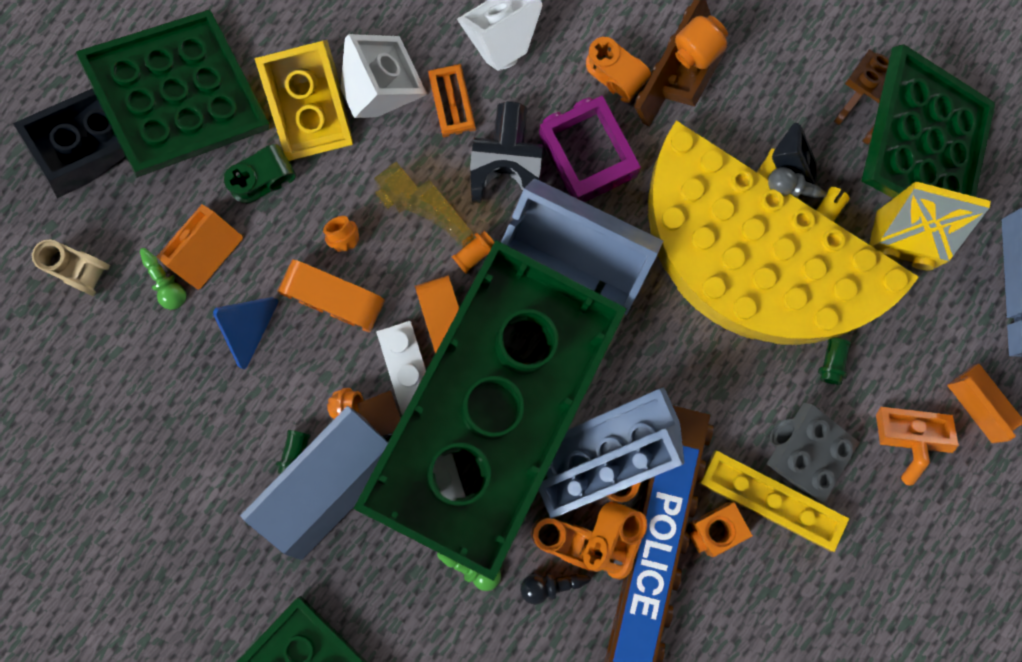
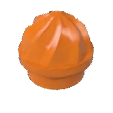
[323,216,359,252]
[327,388,363,419]

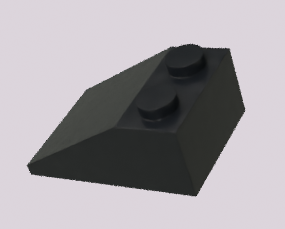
[13,89,125,198]

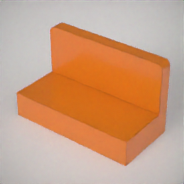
[156,204,243,290]
[947,363,1022,443]

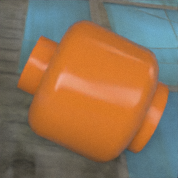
[675,15,728,69]

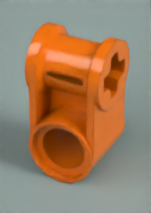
[586,37,651,103]
[583,501,647,580]
[531,517,593,571]

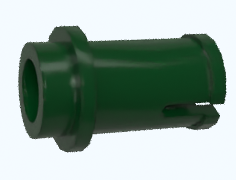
[818,337,851,385]
[276,430,311,474]

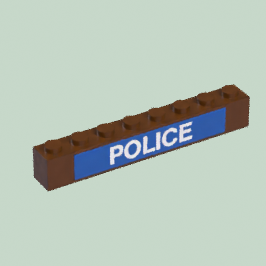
[604,405,714,662]

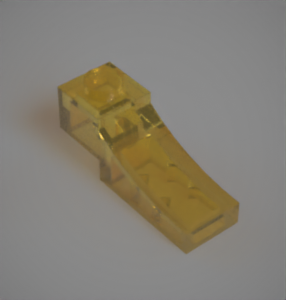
[374,161,474,249]

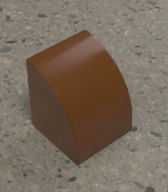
[357,390,402,440]

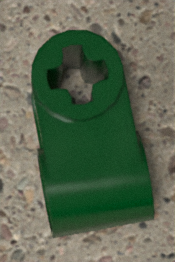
[224,144,297,204]

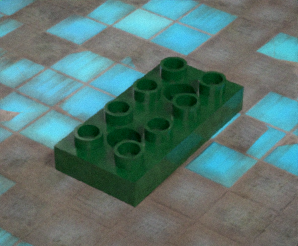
[353,240,627,581]

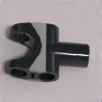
[470,101,543,203]

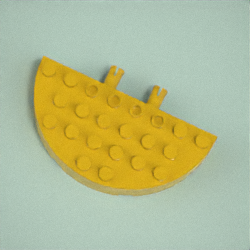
[648,120,919,345]

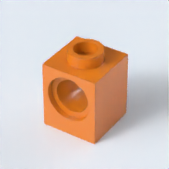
[690,502,753,557]

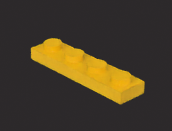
[698,450,849,552]

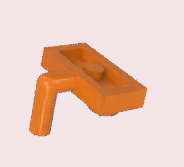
[876,407,959,486]

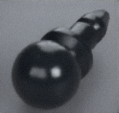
[520,573,591,605]

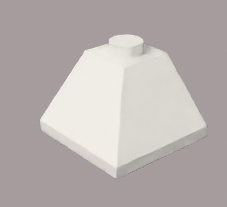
[457,0,543,71]
[340,34,427,118]

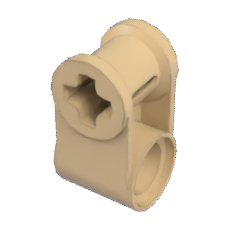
[32,239,111,297]

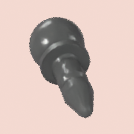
[768,167,827,199]

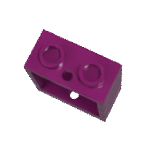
[539,95,641,202]

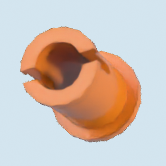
[451,231,494,274]

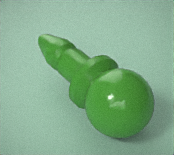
[140,248,186,310]
[437,553,501,591]

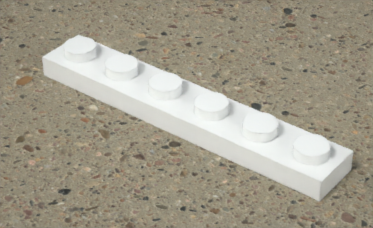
[376,321,466,501]

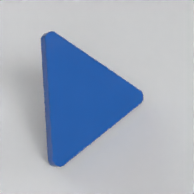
[213,297,278,369]

